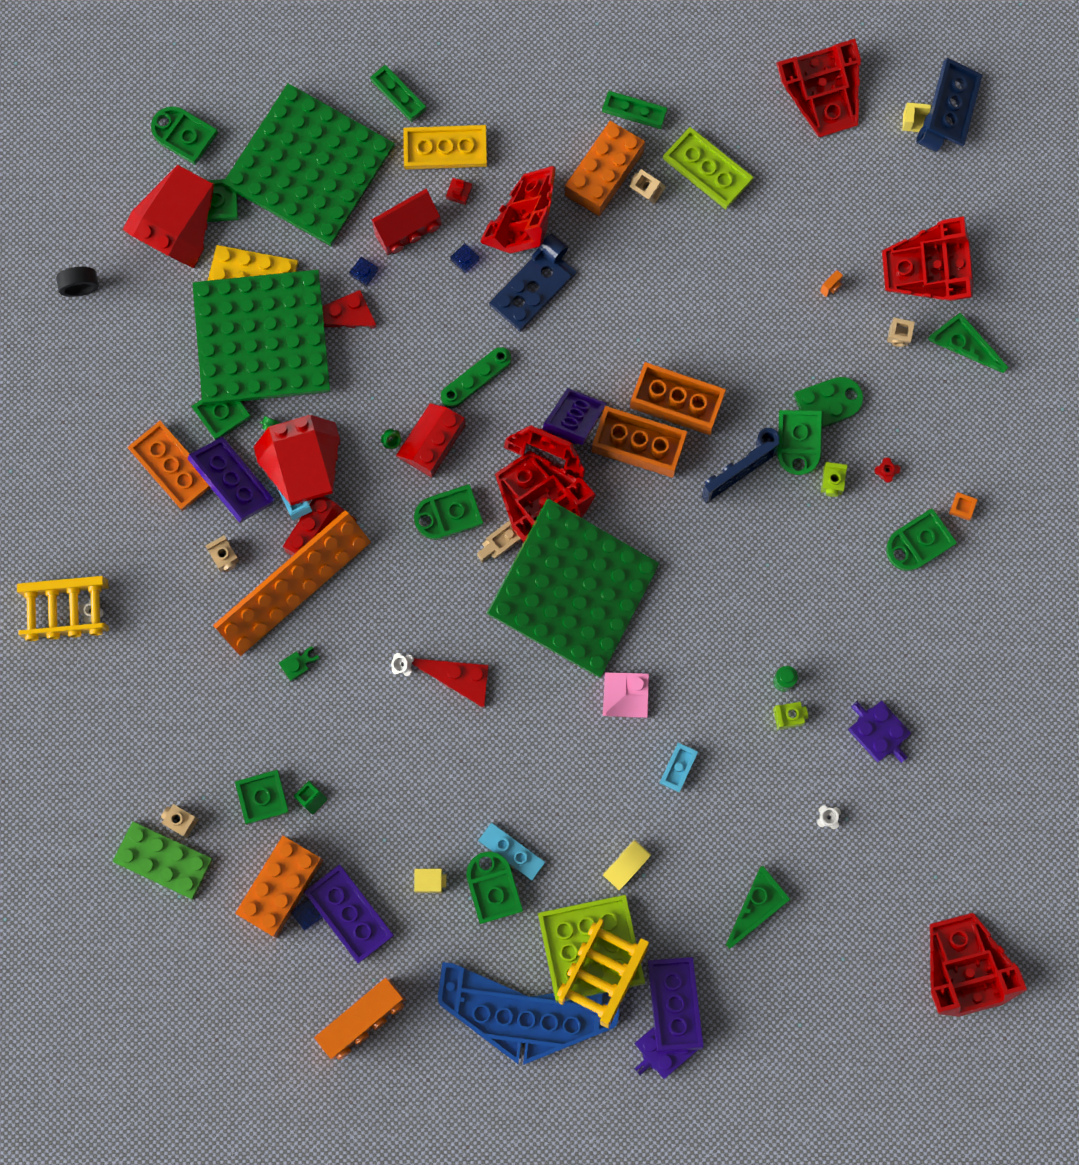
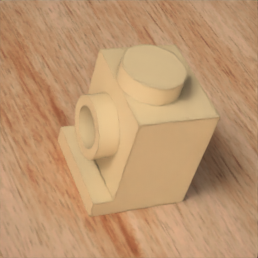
[629,169,666,204]
[887,318,915,347]
[206,535,240,572]
[161,804,199,838]

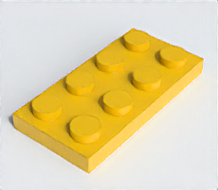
[403,125,487,169]
[207,245,299,281]

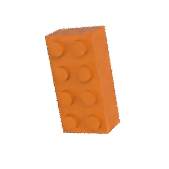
[565,121,645,217]
[630,362,726,435]
[592,406,687,478]
[235,835,324,938]
[314,977,406,1060]

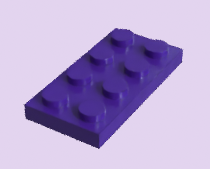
[542,388,607,446]
[187,437,275,523]
[304,864,394,964]
[647,957,704,1053]

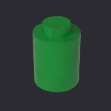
[773,666,798,692]

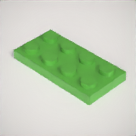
[112,821,213,900]

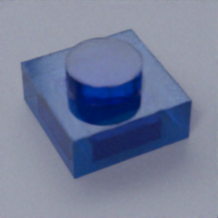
[450,243,480,274]
[349,256,379,287]
[291,899,323,931]

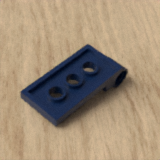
[916,58,983,152]
[489,233,577,332]
[702,428,780,504]

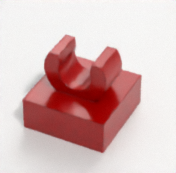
[446,178,473,205]

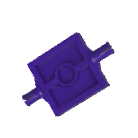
[848,700,911,763]
[634,1027,699,1079]

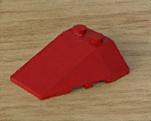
[776,38,861,138]
[123,165,214,268]
[480,166,556,254]
[882,216,974,301]
[253,415,340,506]
[504,425,585,479]
[495,451,596,542]
[930,913,1027,1017]

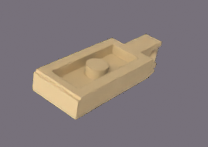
[477,516,523,563]

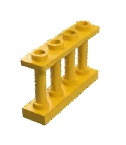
[17,576,109,641]
[557,918,649,1029]

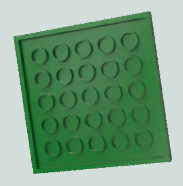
[223,83,394,247]
[192,269,331,405]
[486,499,659,678]

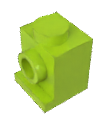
[820,462,847,497]
[773,702,808,730]

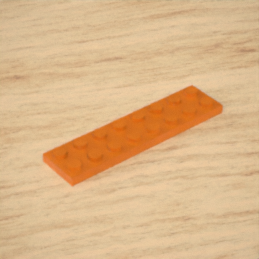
[213,510,371,657]

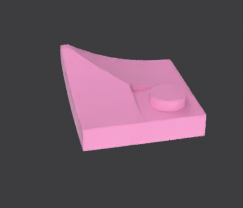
[603,672,649,718]

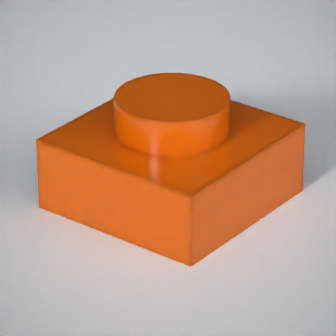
[820,270,843,297]
[949,492,977,521]

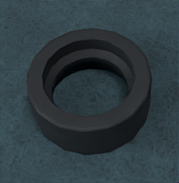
[56,266,99,297]

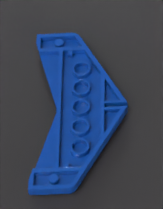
[438,962,620,1065]

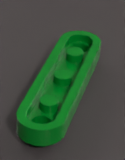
[441,347,511,409]

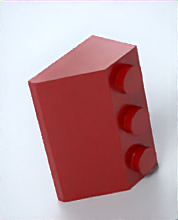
[371,189,441,255]
[396,403,466,478]
[283,496,356,556]

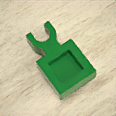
[279,646,320,682]

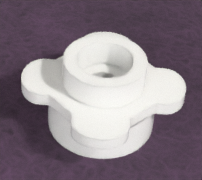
[79,599,104,624]
[392,653,414,676]
[817,805,841,829]

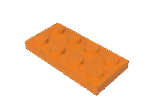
[127,421,211,511]

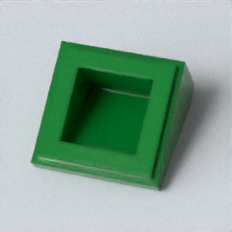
[293,781,328,815]

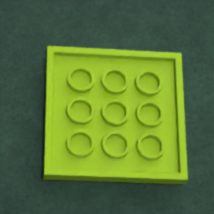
[538,895,645,1003]

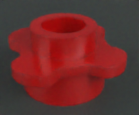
[874,457,900,483]

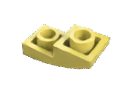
[603,839,651,890]

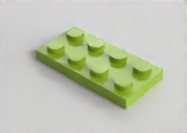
[663,127,753,209]

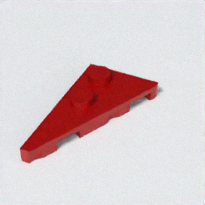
[323,290,377,329]
[412,659,489,708]

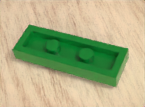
[370,65,427,123]
[602,90,667,129]

